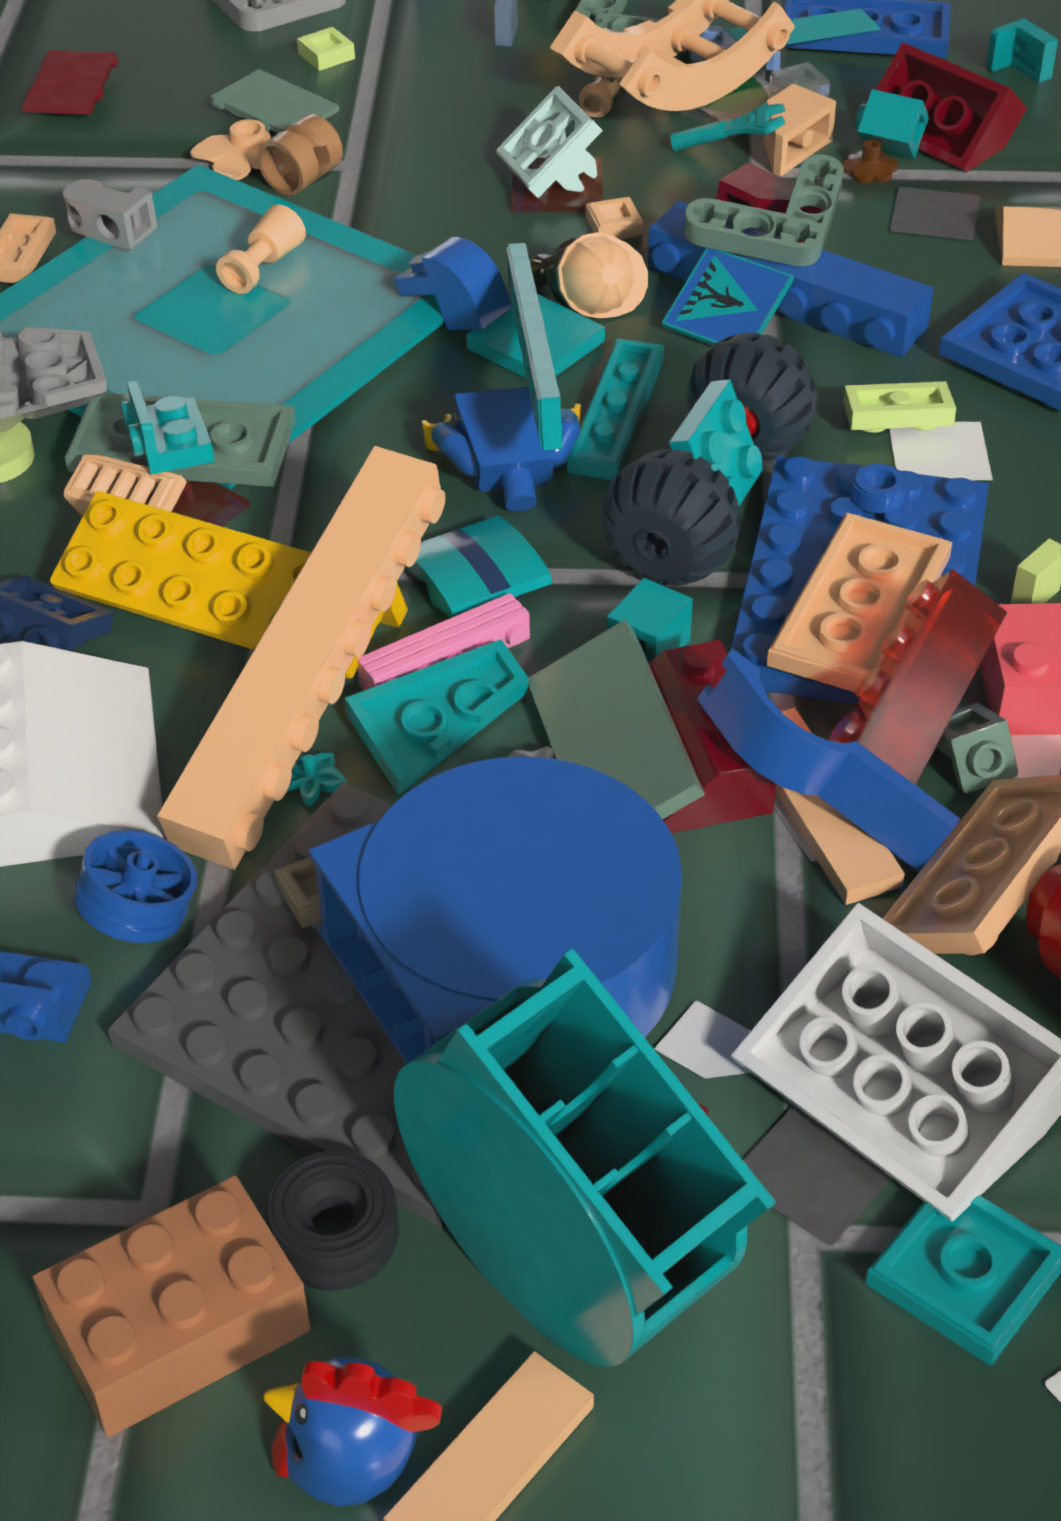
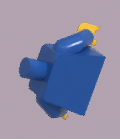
[422,386,581,512]

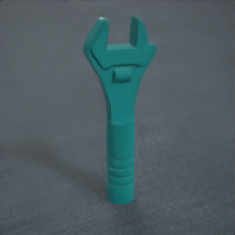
[670,102,786,151]

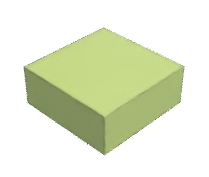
[297,27,355,71]
[1010,538,1061,604]

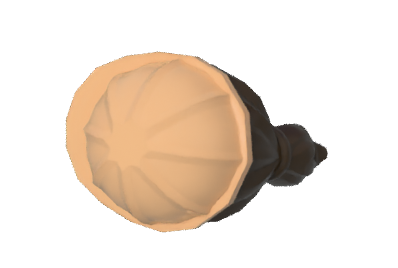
[529,232,648,318]

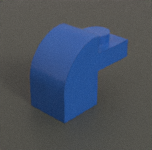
[394,237,512,330]

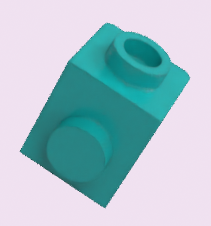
[986,18,1058,83]

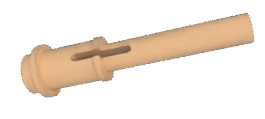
[579,76,622,117]

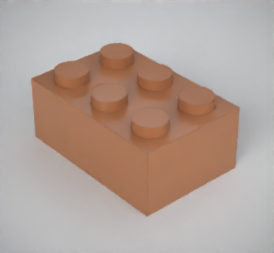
[32,1175,311,1439]

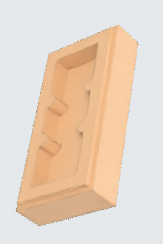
[0,213,56,283]

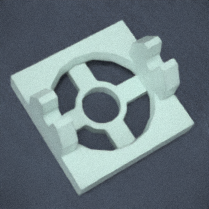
[496,86,603,198]

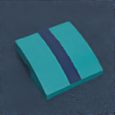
[405,515,553,618]

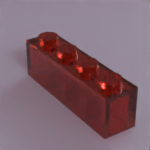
[829,569,1007,785]

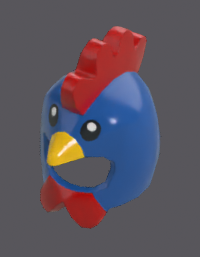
[263,1356,443,1507]

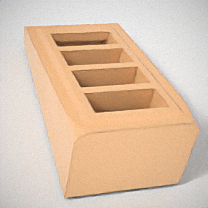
[64,454,187,517]

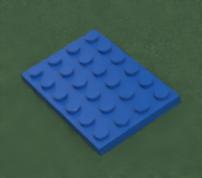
[731,456,989,717]

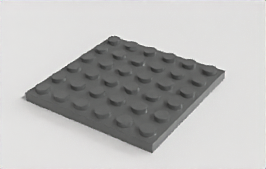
[108,782,445,1229]

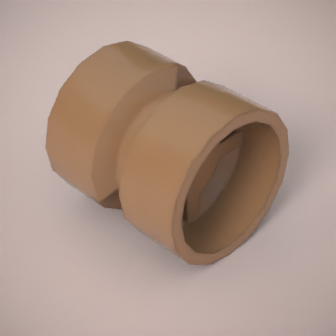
[257,114,343,196]

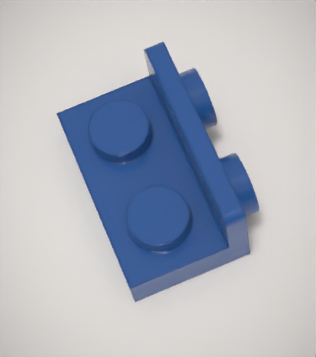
[0,951,92,1043]

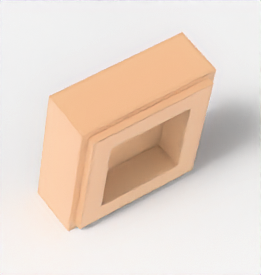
[586,197,643,239]

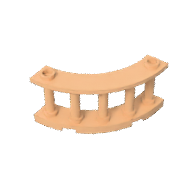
[550,0,795,111]

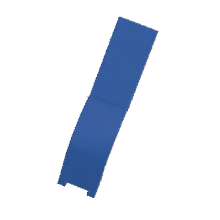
[697,649,960,872]

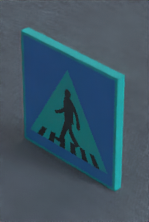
[661,248,794,345]

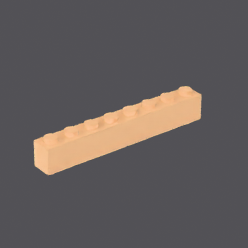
[157,446,445,870]

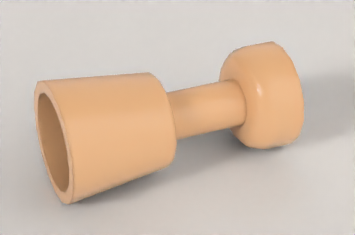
[216,204,306,294]

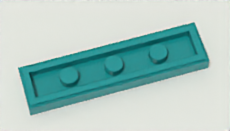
[567,338,664,480]

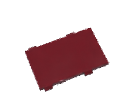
[22,50,119,115]

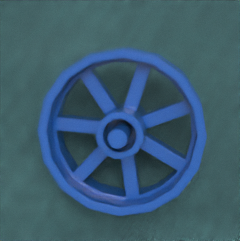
[73,830,197,943]

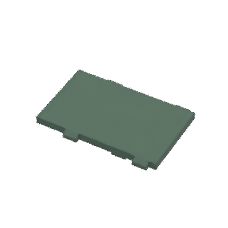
[210,69,339,133]

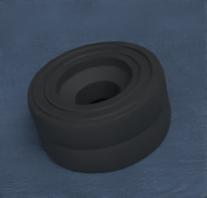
[266,1151,399,1291]

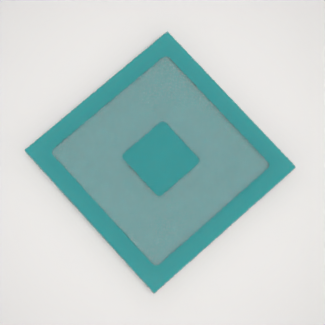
[0,164,445,489]

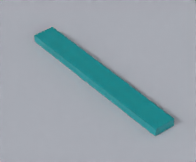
[506,243,563,450]

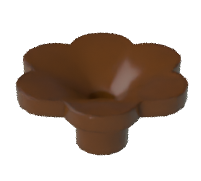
[842,140,898,183]

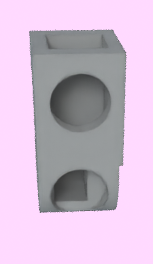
[63,179,158,251]

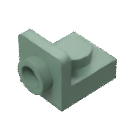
[923,702,1018,793]

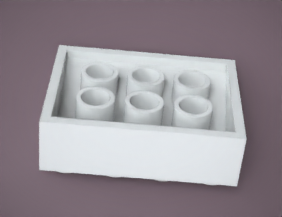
[0,641,166,867]
[731,903,1061,1222]

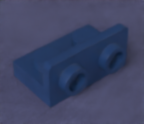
[0,575,114,652]

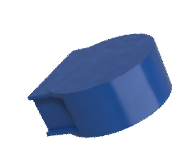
[308,757,682,1064]

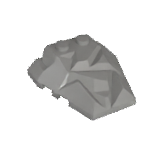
[0,327,107,432]

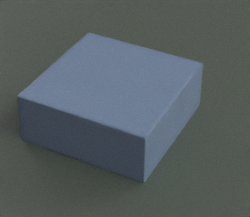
[494,0,518,47]

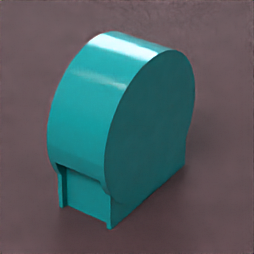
[394,948,776,1367]

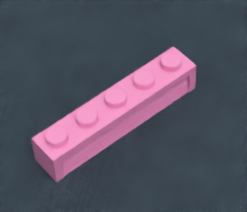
[357,593,530,691]

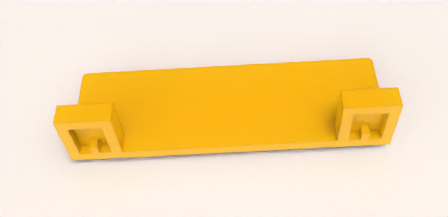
[50,490,408,679]

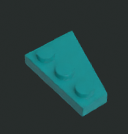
[345,639,529,795]

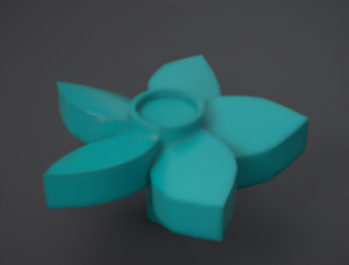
[287,753,347,807]

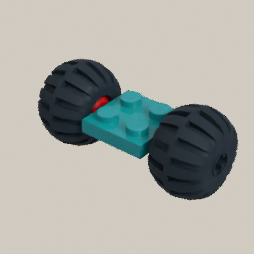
[603,333,817,586]

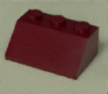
[876,42,1027,172]
[649,640,776,834]

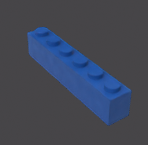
[648,201,934,358]

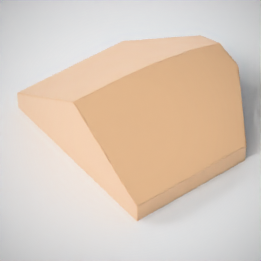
[995,206,1061,267]

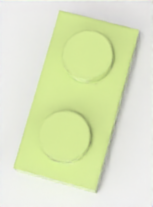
[843,381,956,433]

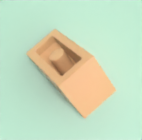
[764,84,836,177]

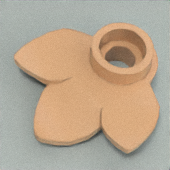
[190,119,271,180]

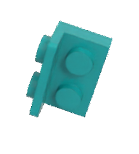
[120,380,215,475]

